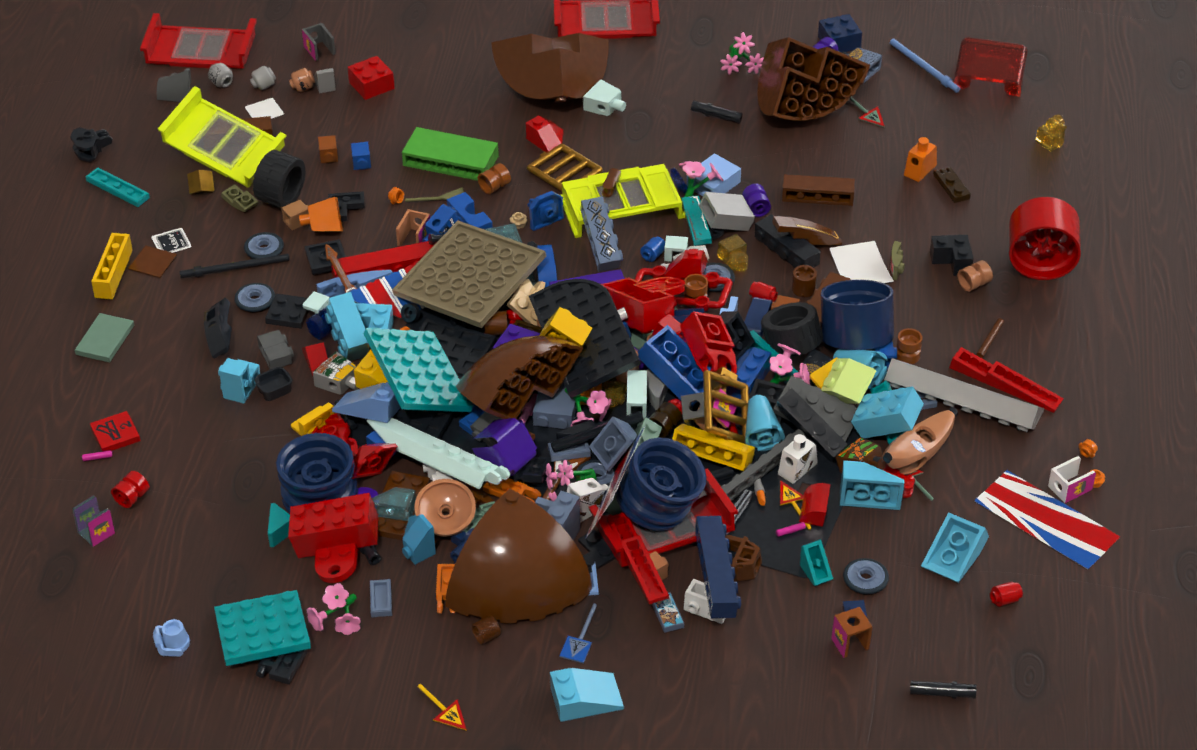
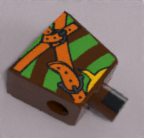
[835,437,886,473]

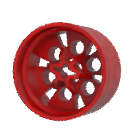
[1009,197,1081,280]

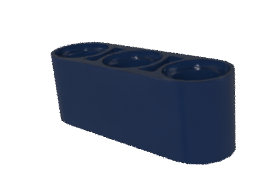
[744,297,773,338]

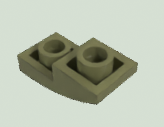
[221,184,259,212]
[890,241,905,280]

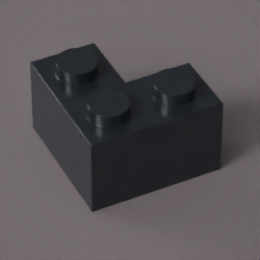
[930,234,974,276]
[719,311,755,365]

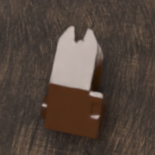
[725,534,762,581]

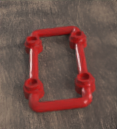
[634,266,733,313]

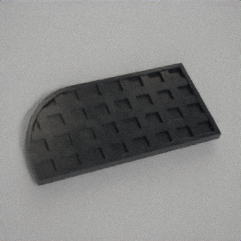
[529,279,641,398]
[392,318,496,439]

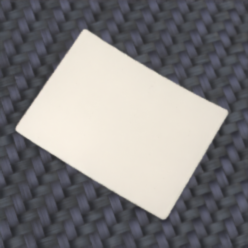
[830,241,893,283]

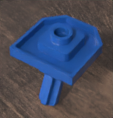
[527,191,564,231]

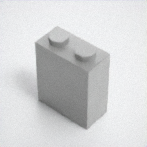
[699,192,755,231]

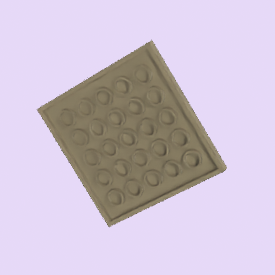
[392,220,546,328]

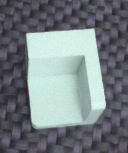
[664,236,688,262]
[303,292,330,323]

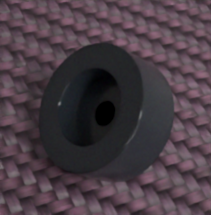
[401,303,420,322]

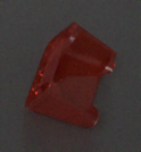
[954,38,1028,97]

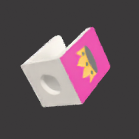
[1048,456,1096,503]

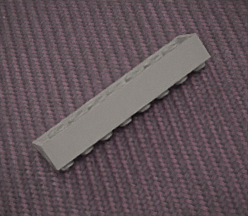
[884,358,1044,432]

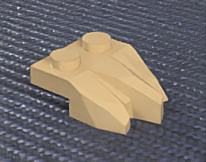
[507,278,546,326]

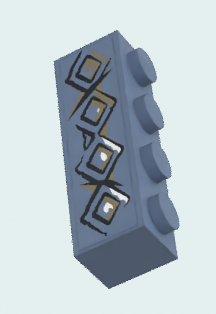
[580,197,623,272]

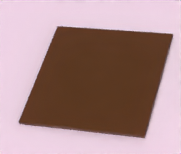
[128,245,177,278]

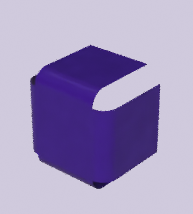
[472,418,537,476]

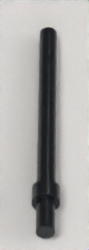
[179,254,289,278]

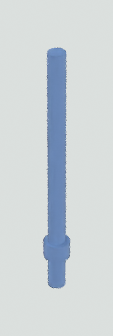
[890,39,960,93]

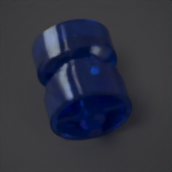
[306,307,333,340]

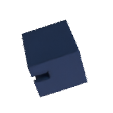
[451,531,466,546]

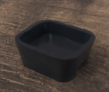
[254,367,293,401]

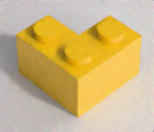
[539,307,592,347]

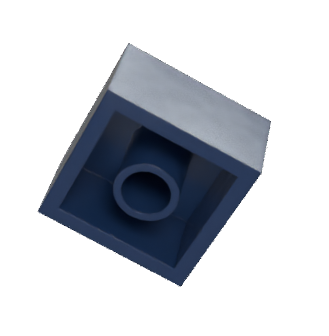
[818,14,862,53]

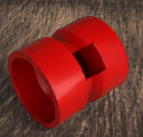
[111,471,150,508]

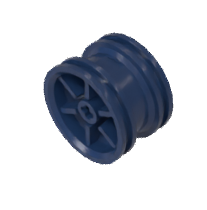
[276,433,358,514]
[615,437,706,531]

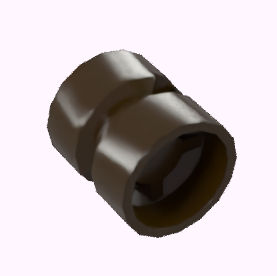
[648,402,682,438]

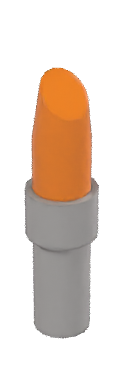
[754,478,766,506]

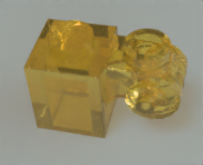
[1036,114,1067,151]
[717,234,748,272]
[602,377,627,407]

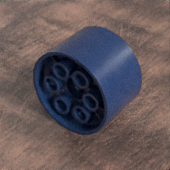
[821,280,894,350]

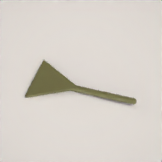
[405,187,464,202]

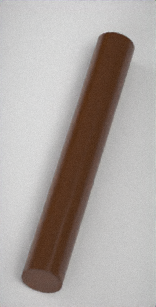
[976,318,1004,358]

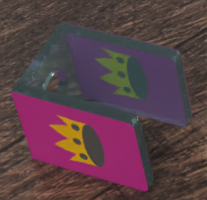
[72,496,115,547]

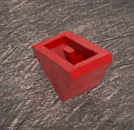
[302,342,328,376]

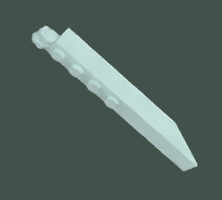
[367,418,510,489]

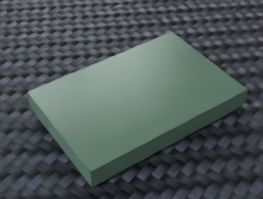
[75,313,134,362]

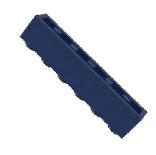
[695,516,741,619]

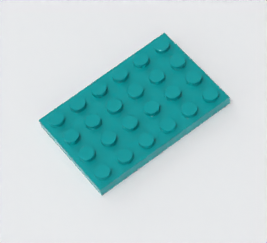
[364,328,474,412]

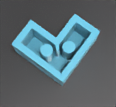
[355,303,394,329]
[218,358,260,403]

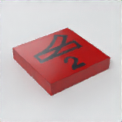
[90,411,141,452]

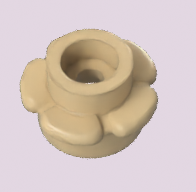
[510,212,527,229]

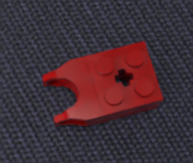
[680,311,737,374]

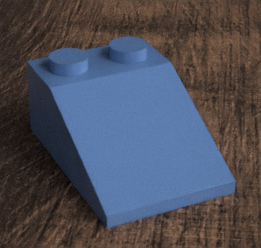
[332,382,401,423]

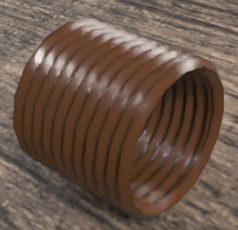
[472,615,501,644]

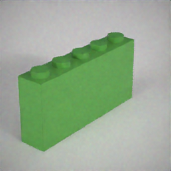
[402,127,499,180]

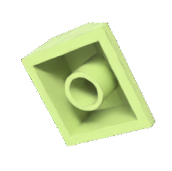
[821,358,876,404]

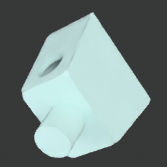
[583,79,626,116]

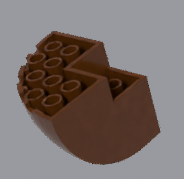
[491,33,609,102]
[758,37,870,121]
[456,336,583,419]
[445,489,592,623]

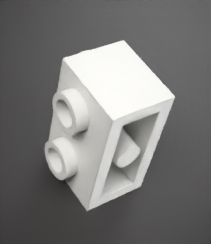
[684,579,725,624]

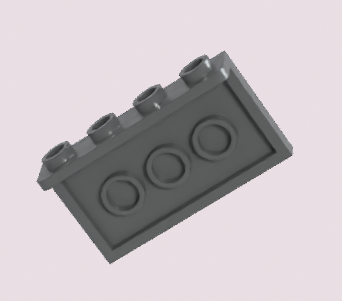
[773,376,857,442]

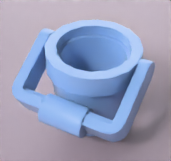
[153,619,190,657]

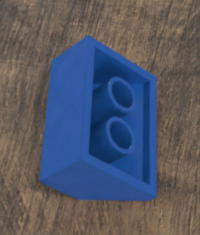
[726,347,771,399]

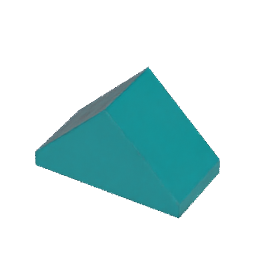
[268,503,290,547]
[800,539,833,586]

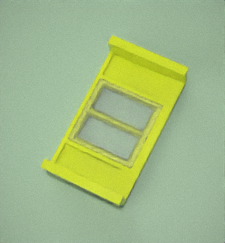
[158,86,286,188]
[561,164,685,238]

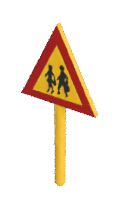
[780,480,811,530]
[418,684,467,731]

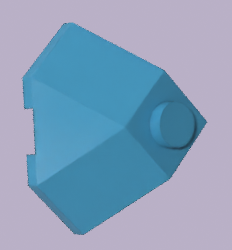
[402,514,436,564]

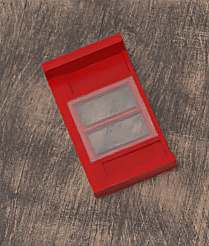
[554,0,660,39]
[140,13,257,69]
[589,468,738,567]

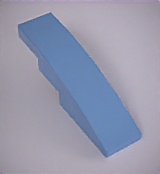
[316,270,393,298]

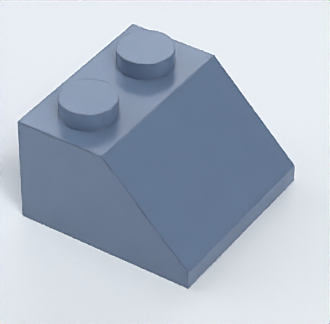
[589,417,637,471]

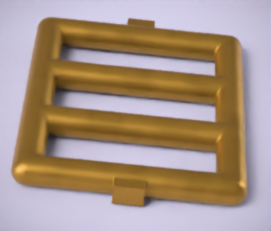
[527,143,603,191]
[703,370,749,444]

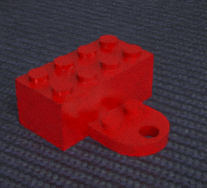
[601,277,685,334]
[288,493,378,583]

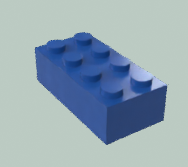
[638,325,711,408]

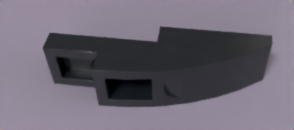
[204,298,232,359]

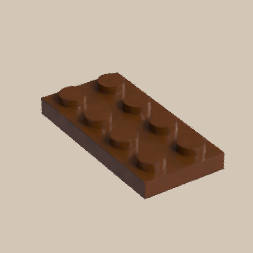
[376,471,430,541]

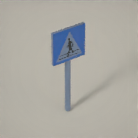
[559,603,597,664]

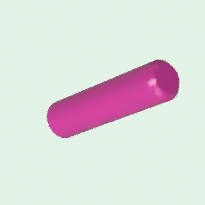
[82,450,112,461]
[776,522,806,537]

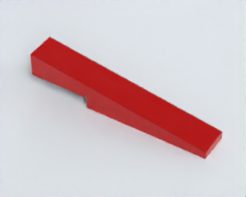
[949,347,1064,413]
[607,512,669,604]

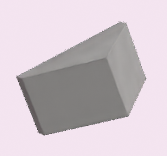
[314,68,336,93]

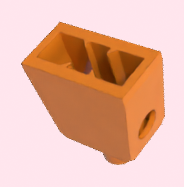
[904,137,937,182]
[299,197,343,232]

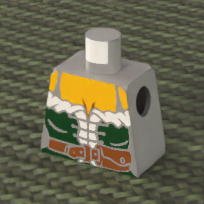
[313,351,359,395]

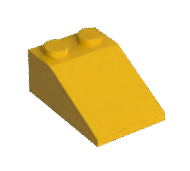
[354,350,388,389]

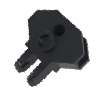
[70,127,113,162]

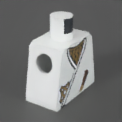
[778,434,817,484]
[567,478,608,523]

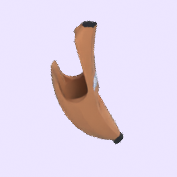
[881,407,959,474]

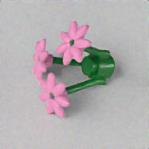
[720,32,764,75]
[545,460,596,502]

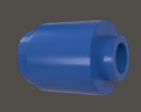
[640,237,665,262]

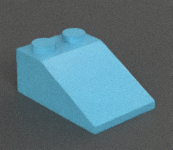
[840,461,905,510]
[921,512,989,583]
[550,668,624,722]

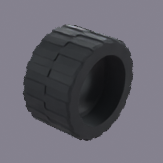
[253,150,306,208]
[761,302,823,357]

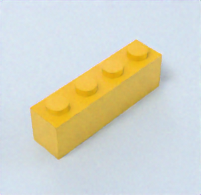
[91,233,133,299]
[672,424,755,471]

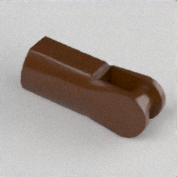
[602,168,621,197]

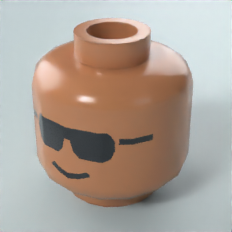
[289,68,315,93]

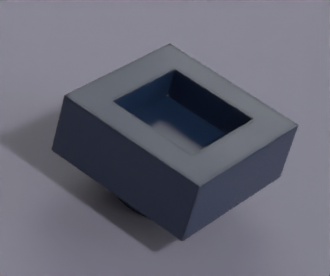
[842,600,867,623]

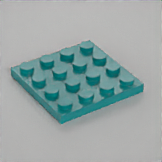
[214,590,311,666]

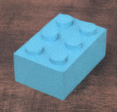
[325,292,369,361]
[851,386,924,438]

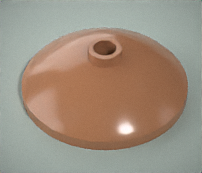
[414,479,476,536]

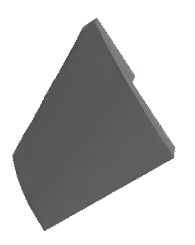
[157,68,192,102]

